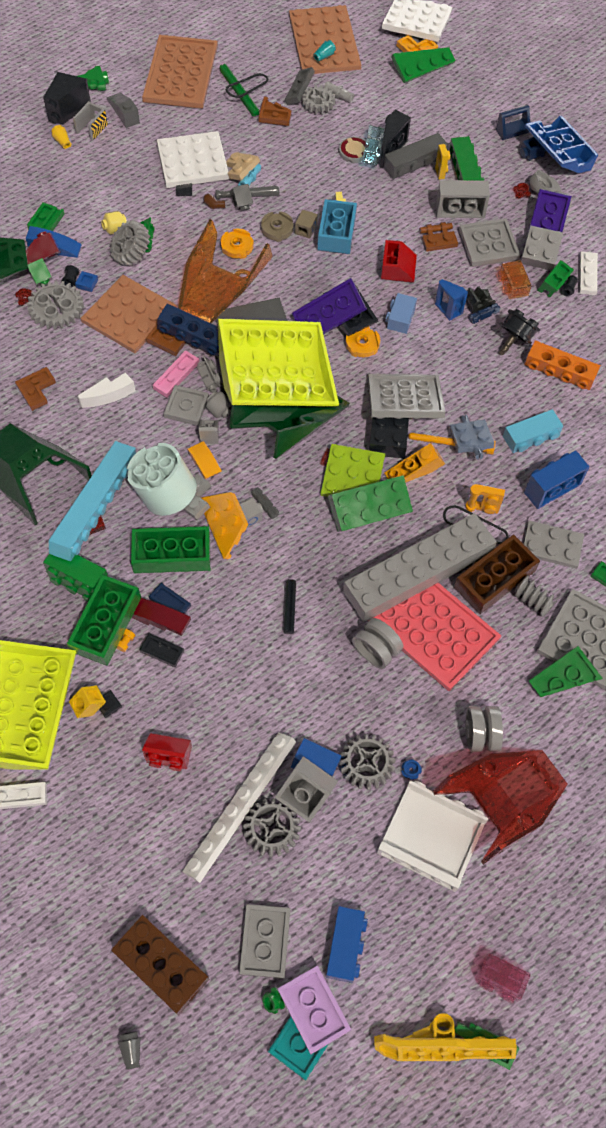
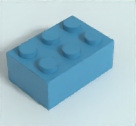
[318,199,357,254]

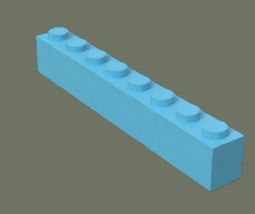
[49,441,136,561]

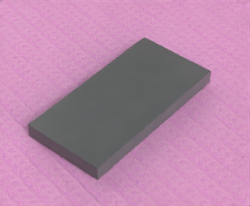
[214,297,287,326]

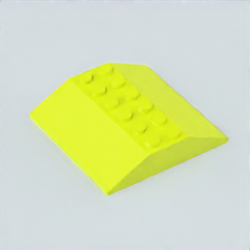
[218,319,339,406]
[0,640,77,770]

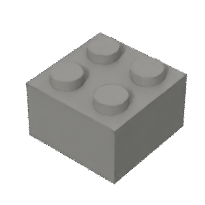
[520,225,563,271]
[275,756,338,823]

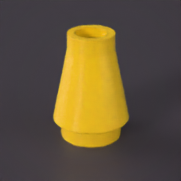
[51,125,72,149]

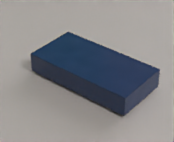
[149,583,191,614]

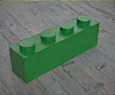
[449,136,484,181]

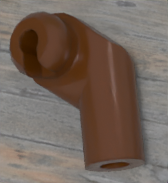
[203,193,225,209]

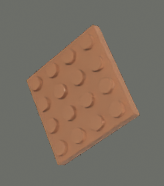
[80,275,177,353]

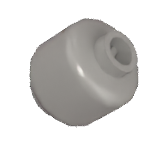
[206,391,232,418]

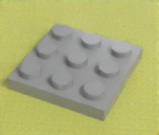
[459,218,520,267]

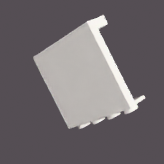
[377,781,488,892]

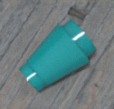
[313,40,336,62]

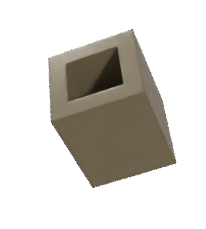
[295,209,318,239]

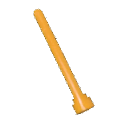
[408,433,496,455]

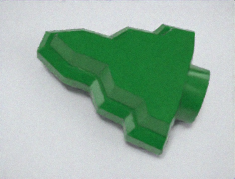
[78,66,109,91]

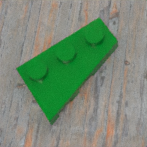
[528,646,603,697]

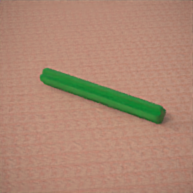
[220,63,260,117]

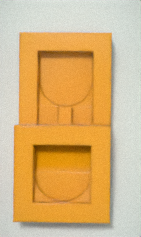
[187,441,222,479]

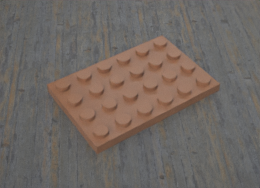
[289,5,362,74]
[142,35,218,108]

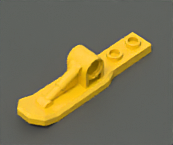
[374,1013,517,1061]

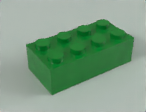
[328,475,413,532]
[131,526,211,574]
[67,574,141,666]

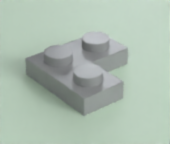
[183,474,211,520]

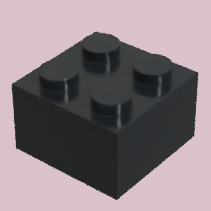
[369,417,409,459]

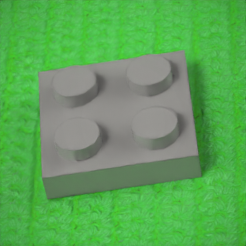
[164,385,209,426]

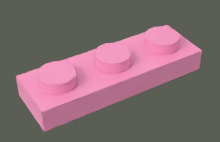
[153,350,200,398]

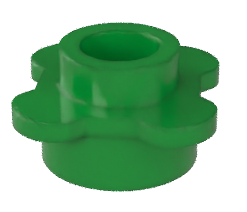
[262,987,285,1014]

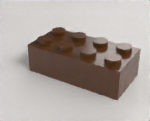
[454,534,540,614]

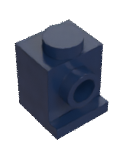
[520,137,546,161]

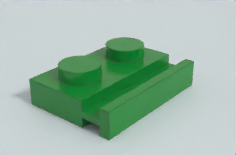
[27,202,65,231]

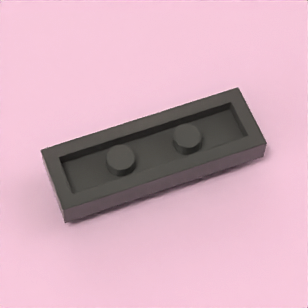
[285,67,315,105]

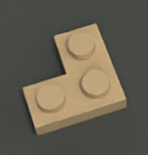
[226,152,260,180]

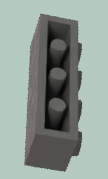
[384,133,448,179]

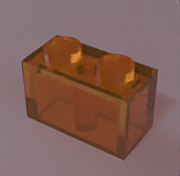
[498,260,532,299]

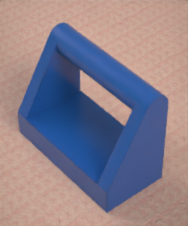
[435,279,468,321]

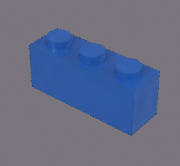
[326,906,368,983]

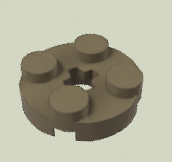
[261,211,294,242]

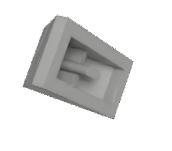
[199,420,219,444]

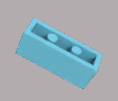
[503,409,563,453]

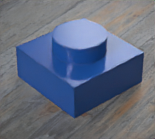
[75,271,98,292]

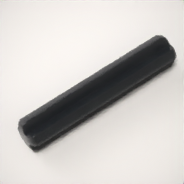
[284,579,296,634]

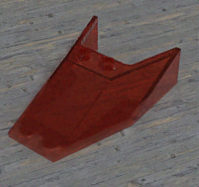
[432,750,568,865]

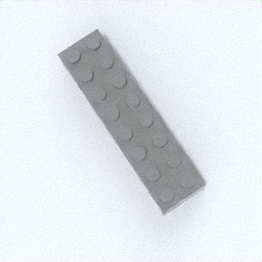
[343,513,497,622]

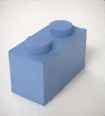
[385,293,417,334]

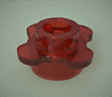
[513,183,531,199]
[15,288,32,306]

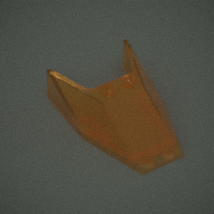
[178,219,273,323]

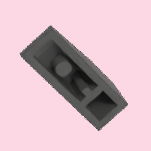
[106,93,140,128]

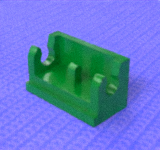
[537,260,574,298]

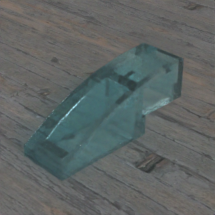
[361,125,384,166]

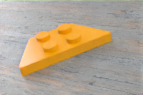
[201,492,248,559]

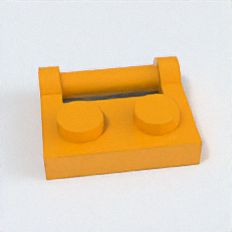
[465,484,505,514]

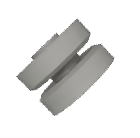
[352,618,404,669]
[465,706,503,752]

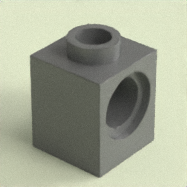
[230,184,253,211]

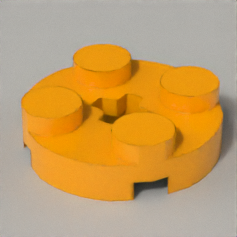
[221,228,254,259]
[345,327,380,357]

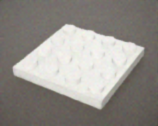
[382,0,453,42]
[157,131,229,188]

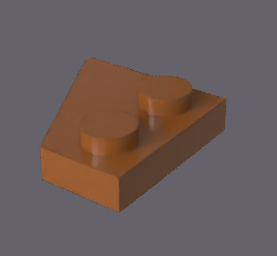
[259,96,292,126]

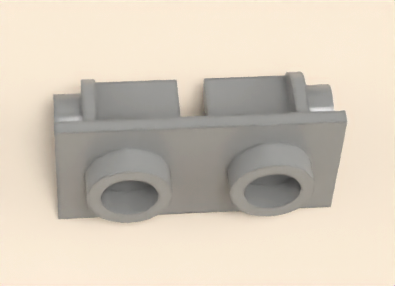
[197,356,223,393]

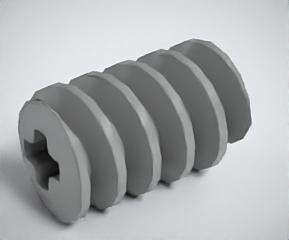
[514,575,557,617]

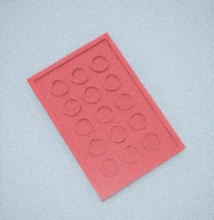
[368,583,501,691]

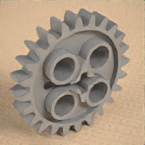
[27,281,84,330]

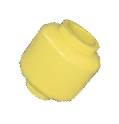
[101,211,127,235]

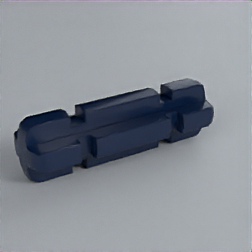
[469,303,500,324]

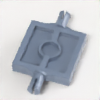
[450,415,494,460]

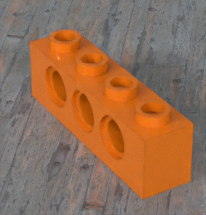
[525,340,601,390]

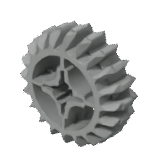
[109,220,150,266]
[339,734,396,791]
[243,798,301,858]

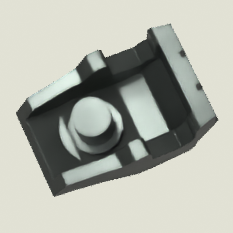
[466,286,496,313]

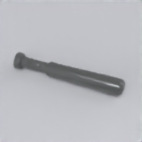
[215,186,280,200]

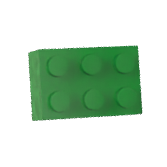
[43,554,108,602]

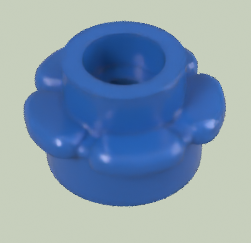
[401,759,422,780]

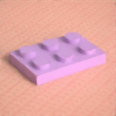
[278,966,351,1055]

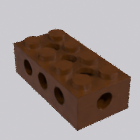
[111,915,210,1016]

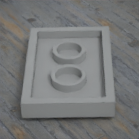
[523,520,584,569]
[239,904,291,979]

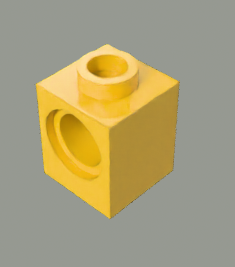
[69,685,106,718]

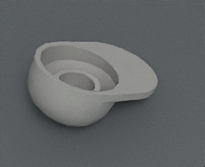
[530,170,561,194]

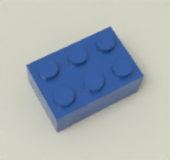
[524,450,590,509]

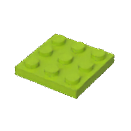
[321,444,385,497]

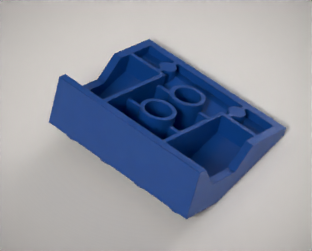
[525,115,598,173]

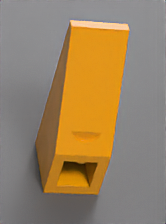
[384,443,445,483]

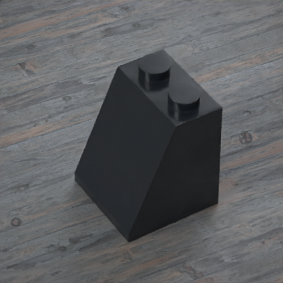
[43,72,91,125]

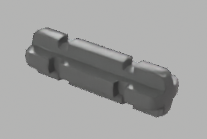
[252,487,279,519]

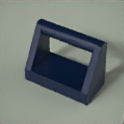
[496,105,531,141]

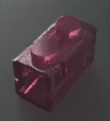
[476,953,531,1003]

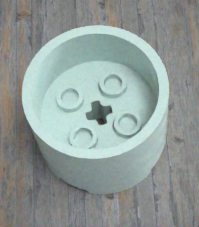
[127,443,197,516]

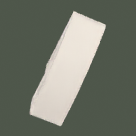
[77,373,136,408]

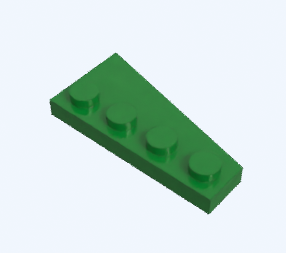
[391,47,456,83]

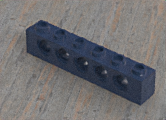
[157,303,219,357]

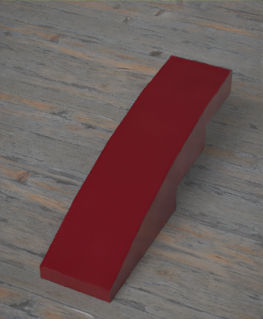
[132,598,191,636]

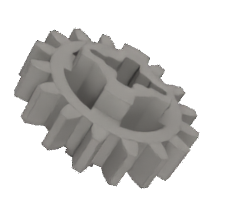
[302,85,335,114]

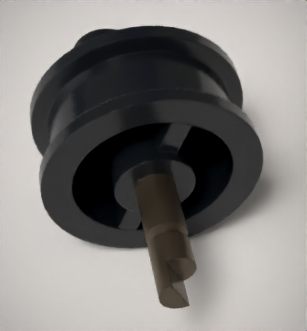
[498,309,541,355]

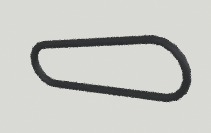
[225,73,269,98]
[443,505,509,544]

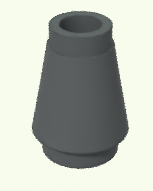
[118,1031,141,1070]

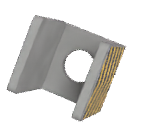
[73,101,108,141]

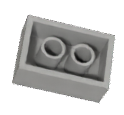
[436,180,490,218]

